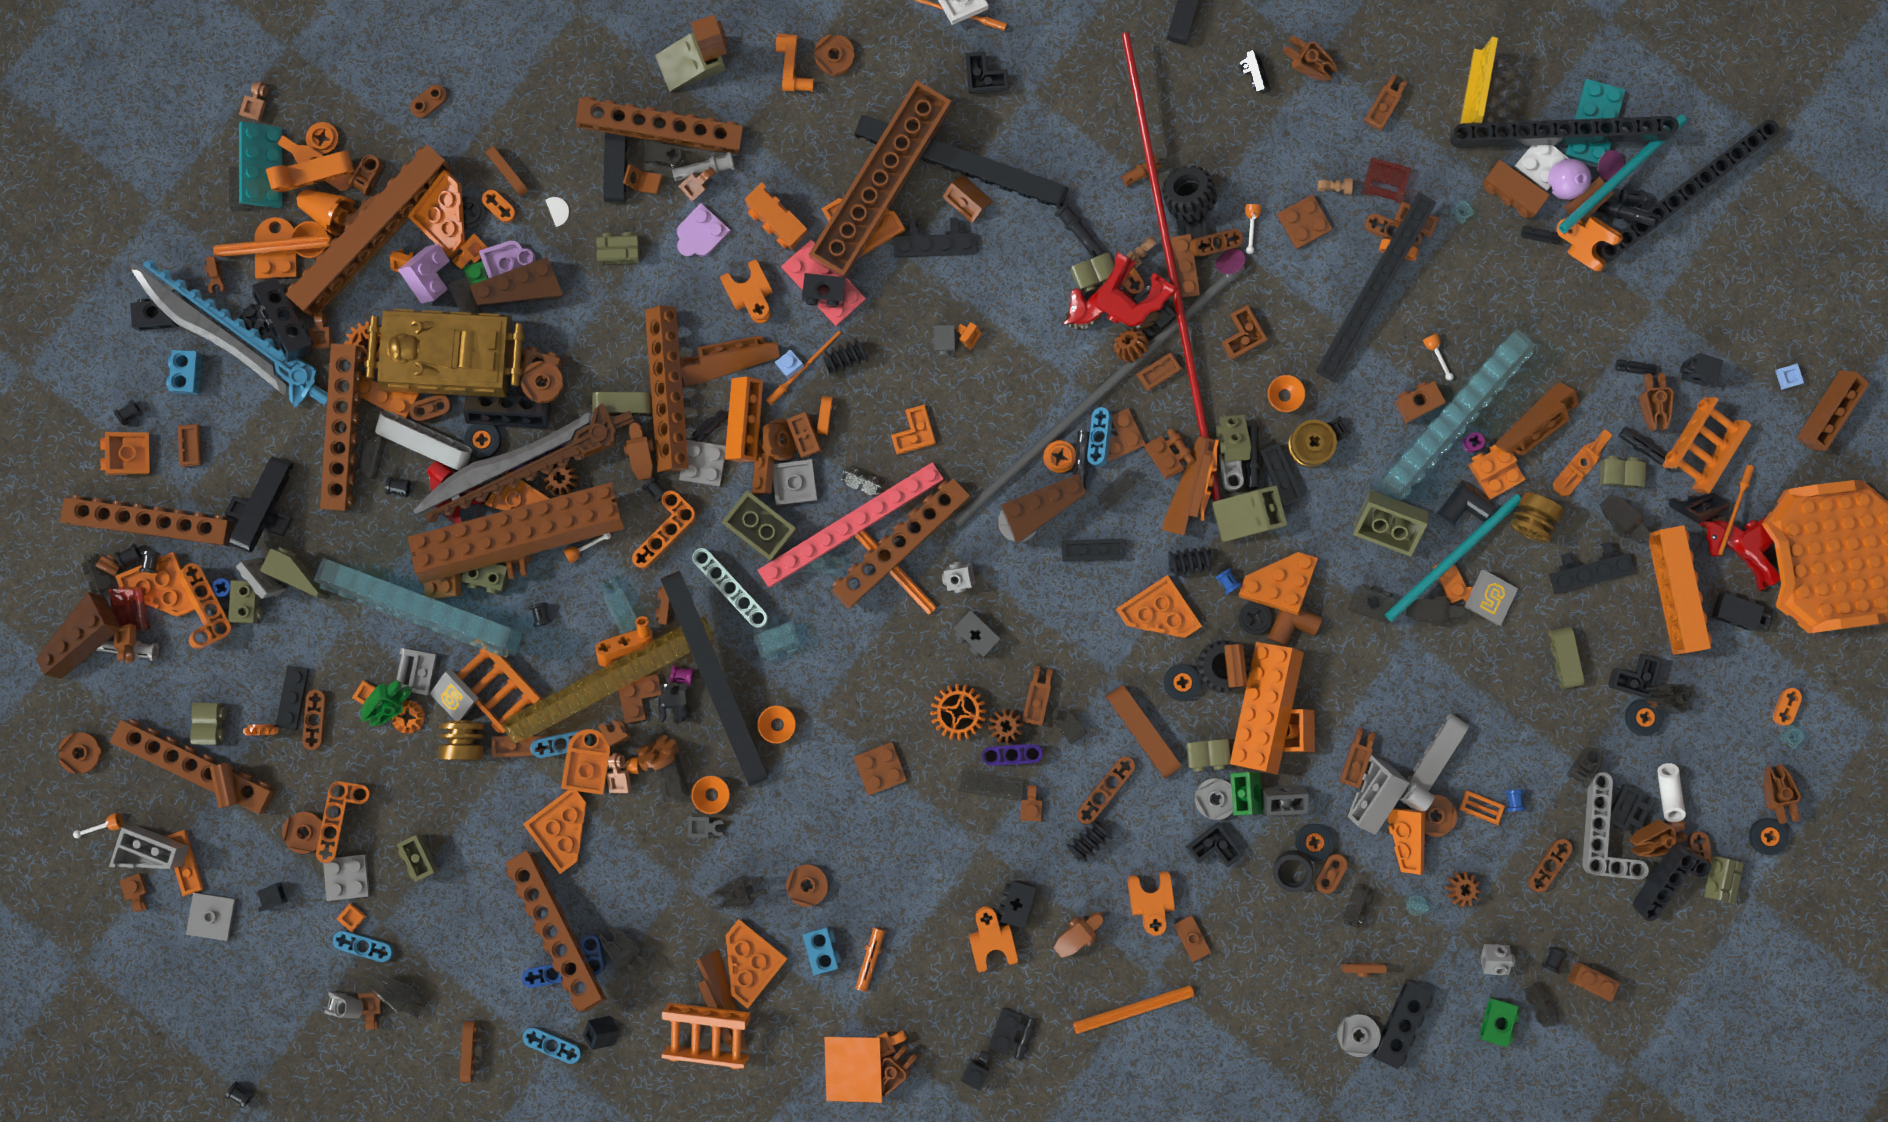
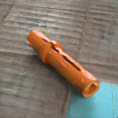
[855,927,886,992]

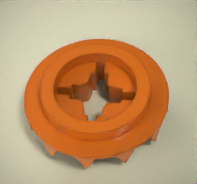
[306,122,339,155]
[1043,440,1076,473]
[392,700,425,734]
[243,724,278,736]

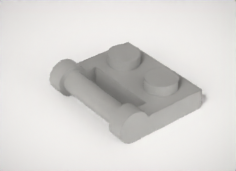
[236,557,286,599]
[396,648,438,695]

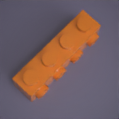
[725,377,763,462]

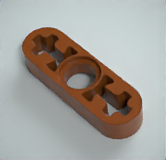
[485,145,529,197]
[1364,214,1422,247]
[1190,229,1243,256]
[302,690,327,750]
[1528,839,1572,892]
[460,1020,477,1083]

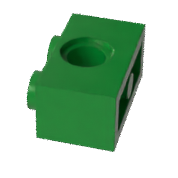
[1230,772,1263,815]
[1479,997,1519,1048]

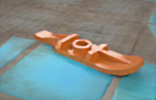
[277,135,352,191]
[1552,429,1613,497]
[1200,439,1219,521]

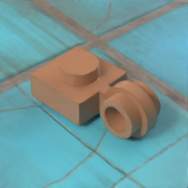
[239,81,268,122]
[606,753,632,793]

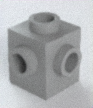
[942,562,976,593]
[1481,944,1515,975]

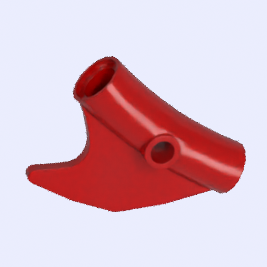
[427,461,485,524]

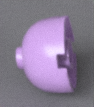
[1548,158,1591,200]

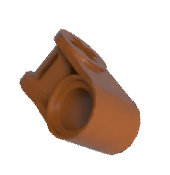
[348,155,384,196]

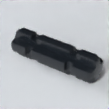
[1521,226,1562,245]
[1615,359,1657,376]
[692,410,728,442]

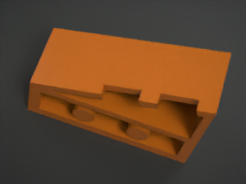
[745,182,808,250]

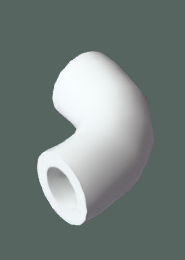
[1657,763,1686,822]

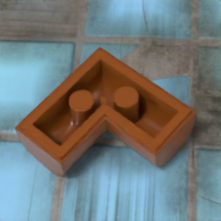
[1222,305,1268,360]
[1267,608,1322,647]

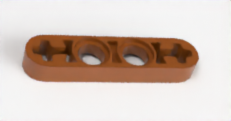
[1077,757,1135,824]

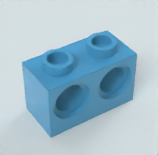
[166,350,203,395]
[802,926,841,975]

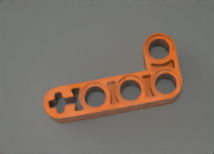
[266,151,354,192]
[632,491,697,569]
[179,563,231,649]
[316,781,370,863]

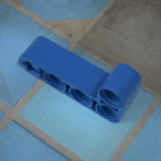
[522,934,606,988]

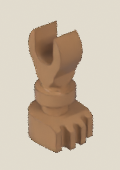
[1317,178,1353,195]
[1126,236,1157,268]

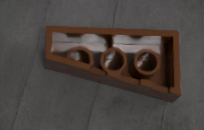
[1001,474,1086,545]
[36,592,121,679]

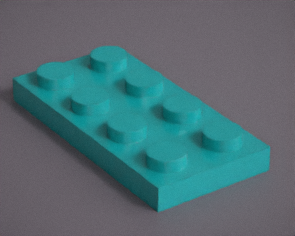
[1565,79,1625,166]
[239,121,282,208]

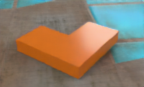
[891,404,936,455]

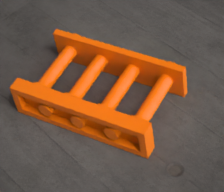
[1662,397,1751,494]
[452,638,543,733]
[662,1003,750,1069]

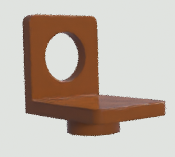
[623,164,663,194]

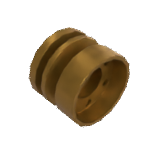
[1509,492,1565,543]
[438,720,484,760]

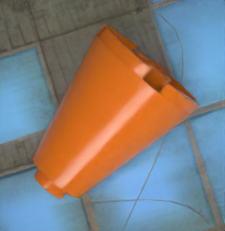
[297,189,356,236]

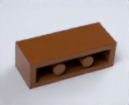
[690,14,729,62]
[1481,160,1549,219]

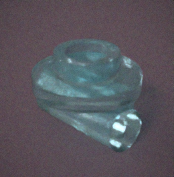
[1405,895,1429,916]

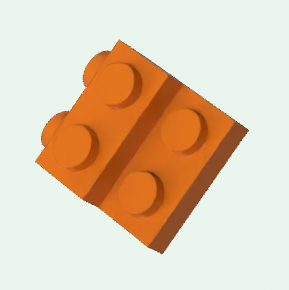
[100,432,150,475]
[1468,445,1526,500]

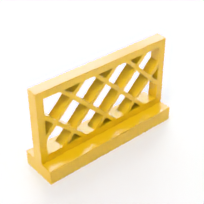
[1460,37,1498,124]

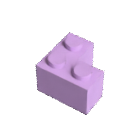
[398,244,450,303]

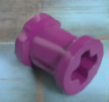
[1462,432,1485,453]
[670,665,694,686]

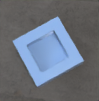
[775,350,804,379]
[1775,364,1804,390]

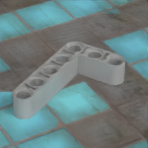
[1399,713,1469,811]
[1582,772,1649,879]

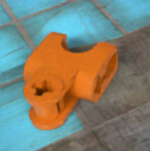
[1557,216,1623,271]
[720,259,773,324]
[1127,871,1174,936]
[969,906,1018,973]

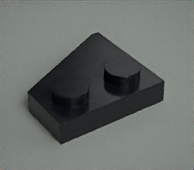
[1669,493,1729,524]

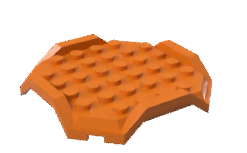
[1762,480,1888,633]

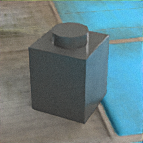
[934,325,955,357]

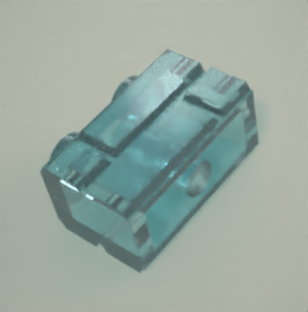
[753,621,802,662]

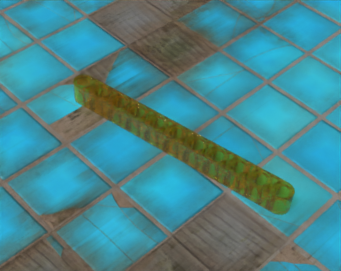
[502,617,714,743]

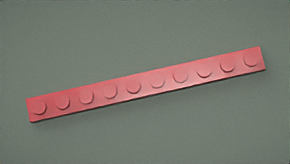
[758,462,944,588]

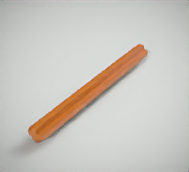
[213,235,332,257]
[855,530,936,614]
[1073,986,1194,1034]

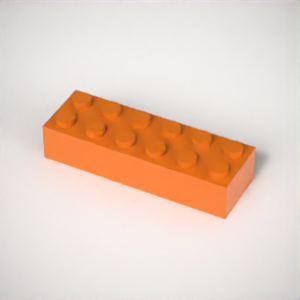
[1647,525,1712,655]
[1230,642,1304,775]

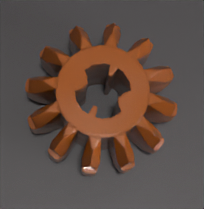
[1113,328,1149,363]
[543,463,579,496]
[988,709,1024,744]
[1445,871,1482,908]

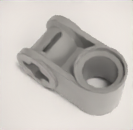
[1217,454,1244,492]
[324,991,363,1018]

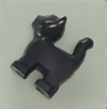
[658,684,692,723]

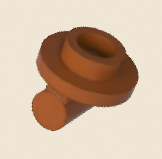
[95,554,120,576]

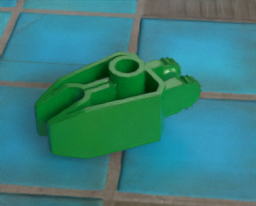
[360,680,412,727]

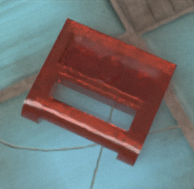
[1361,157,1411,204]
[109,587,150,631]

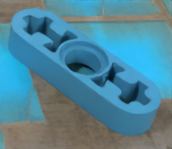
[1087,407,1113,467]
[530,730,592,758]
[333,930,394,962]
[523,1027,582,1064]

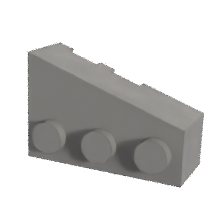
[1348,755,1410,835]
[109,825,190,869]

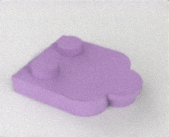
[677,203,731,257]
[479,241,535,278]

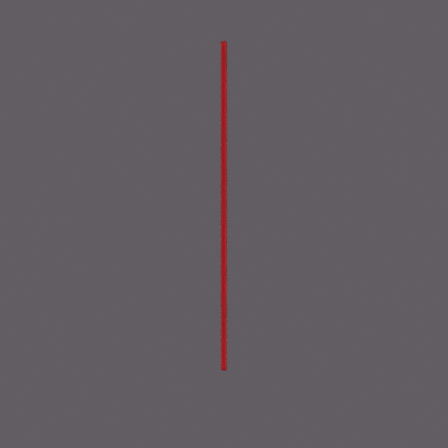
[1121,32,1221,502]

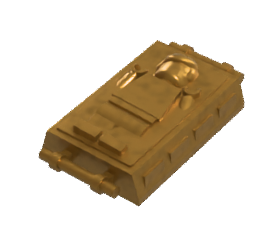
[364,309,525,398]

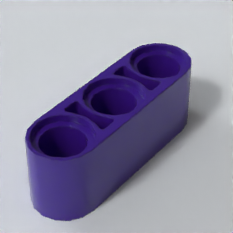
[982,744,1042,766]

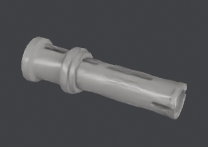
[672,152,735,182]
[95,640,159,661]

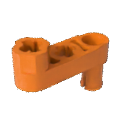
[776,33,814,92]
[595,616,654,668]

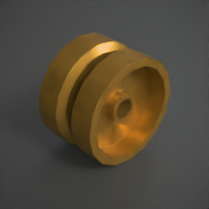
[1287,419,1337,468]

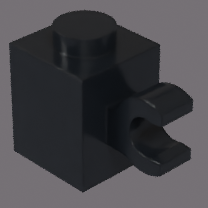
[961,1049,990,1091]

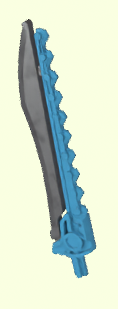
[131,259,328,407]

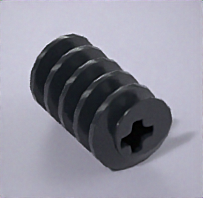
[823,339,868,376]
[1168,547,1212,576]
[1066,820,1113,862]

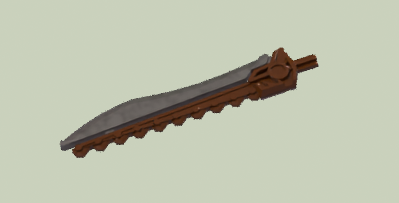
[414,404,635,523]

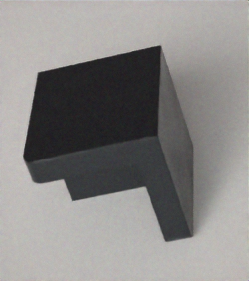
[257,882,288,912]
[583,1016,619,1050]

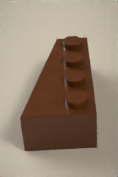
[470,257,563,308]

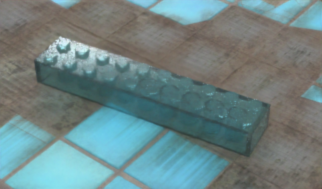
[1374,329,1536,501]
[314,558,524,658]

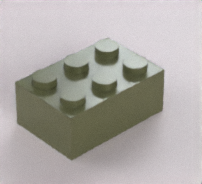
[721,490,797,562]
[1353,490,1428,557]

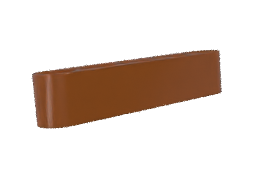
[1105,685,1182,779]

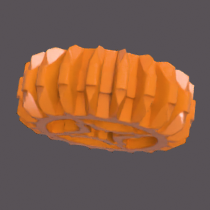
[930,684,986,740]

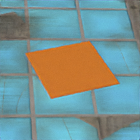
[824,1037,882,1103]

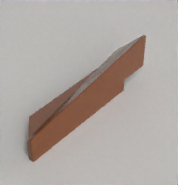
[680,336,780,386]
[1496,382,1579,455]
[1162,437,1215,535]
[696,949,748,1052]

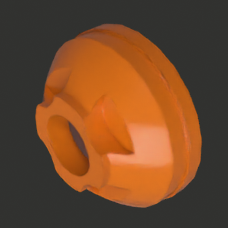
[291,221,328,259]
[1267,375,1305,413]
[758,706,796,743]
[691,776,730,814]

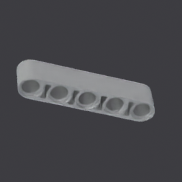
[375,411,472,470]

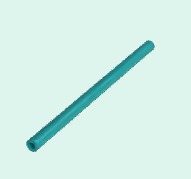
[1558,115,1687,233]
[1385,494,1521,622]

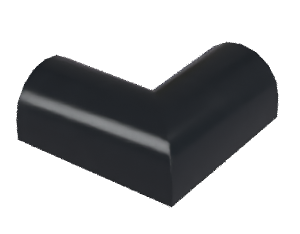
[965,51,1009,94]
[1437,480,1496,525]
[1608,654,1662,699]
[1185,822,1244,868]

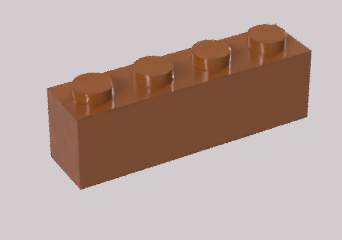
[1796,370,1870,452]

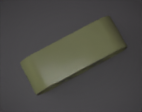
[592,392,652,415]
[1548,626,1584,689]

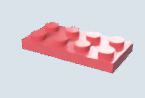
[781,240,866,326]

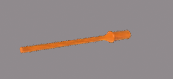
[914,0,1007,31]
[765,331,841,406]
[1718,465,1755,555]

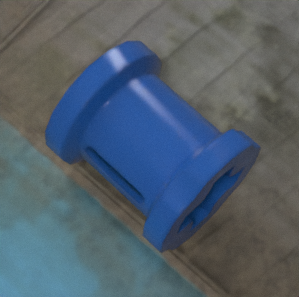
[1215,567,1242,595]
[212,578,231,598]
[1505,789,1527,811]

